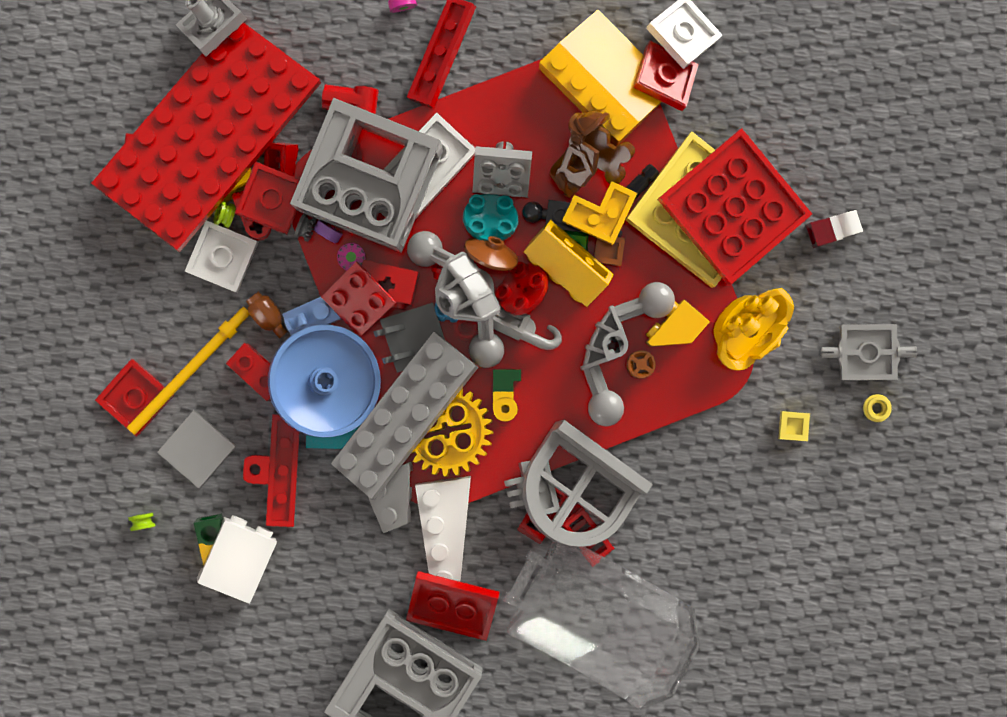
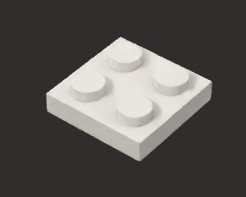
[646,0,722,69]
[185,220,259,293]

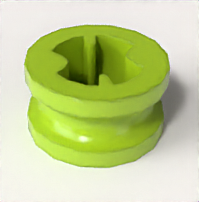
[213,201,236,228]
[128,512,156,531]

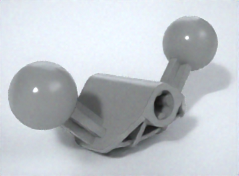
[407,231,504,368]
[580,282,675,426]

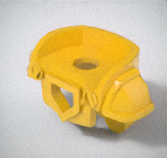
[713,288,794,370]

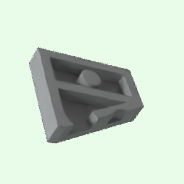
[368,462,413,533]

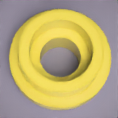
[863,394,891,422]

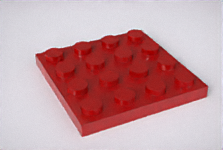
[657,128,812,286]

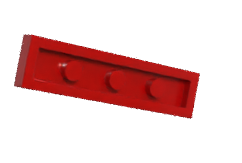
[407,0,476,108]

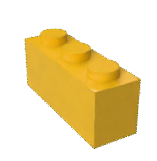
[524,219,614,307]

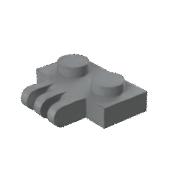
[504,460,560,514]

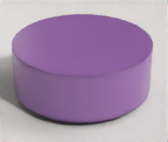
[314,220,343,243]

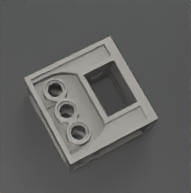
[290,98,444,253]
[324,609,482,717]

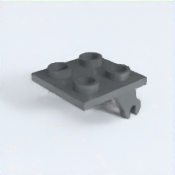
[374,303,445,373]

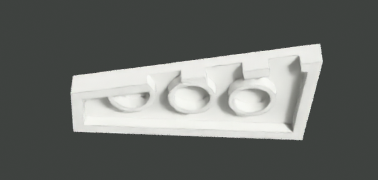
[415,476,471,582]

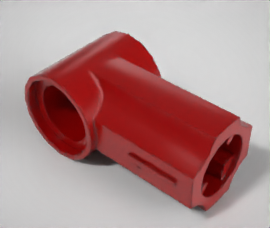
[322,84,379,114]

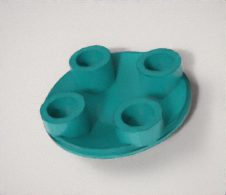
[463,194,518,241]

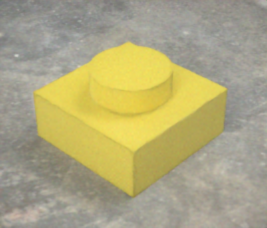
[778,411,810,441]

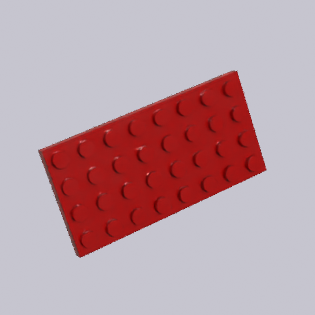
[91,22,321,253]

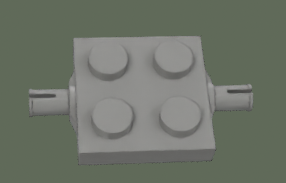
[820,324,917,380]

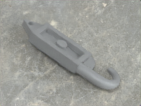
[493,300,562,350]

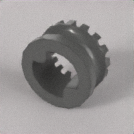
[295,214,317,242]

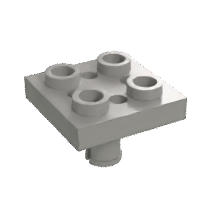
[176,0,247,56]
[473,141,532,198]

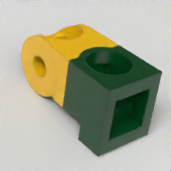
[493,369,521,421]
[193,513,223,565]

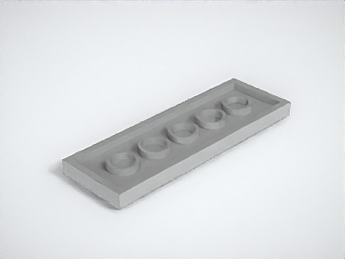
[331,332,478,499]

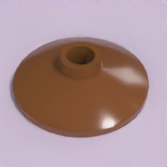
[464,236,518,271]

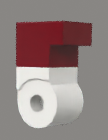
[806,210,863,249]

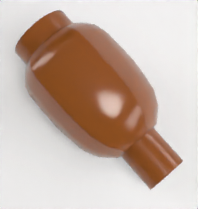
[246,291,287,339]

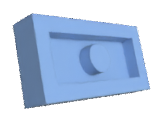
[282,297,341,335]

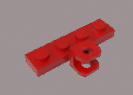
[243,414,299,527]

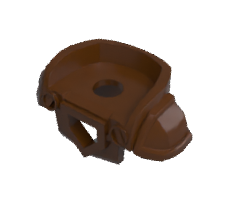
[549,110,635,198]

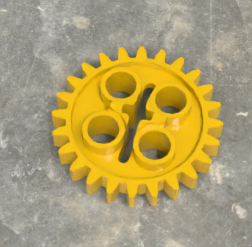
[412,388,493,476]

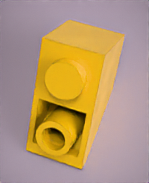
[646,300,710,347]

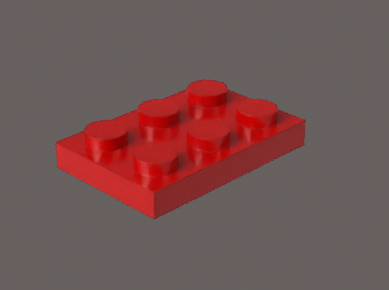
[406,571,500,641]

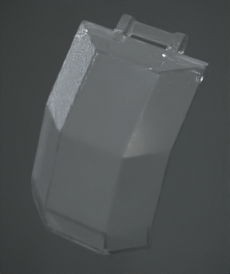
[503,541,700,710]

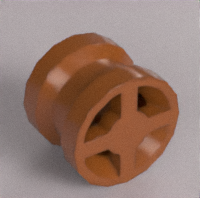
[626,351,655,379]

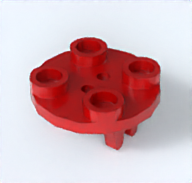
[495,261,549,315]

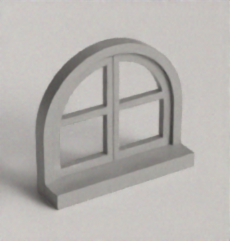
[523,420,653,547]

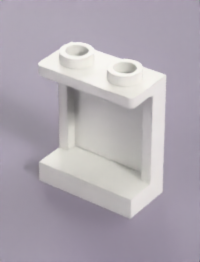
[197,515,277,604]

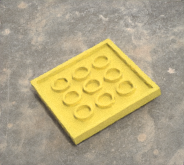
[625,132,721,288]

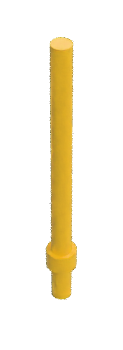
[127,306,250,435]

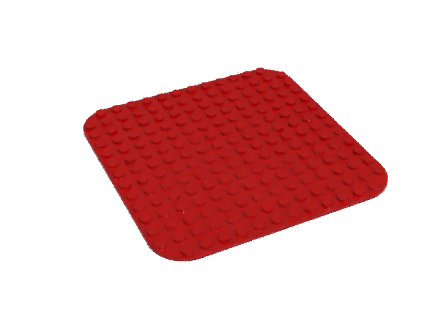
[292,59,754,504]

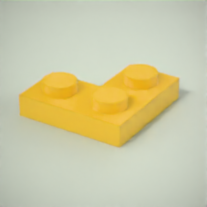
[562,182,637,245]

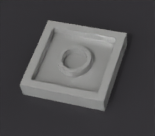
[157,410,237,488]

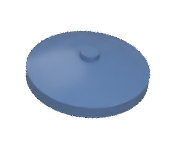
[268,325,381,437]

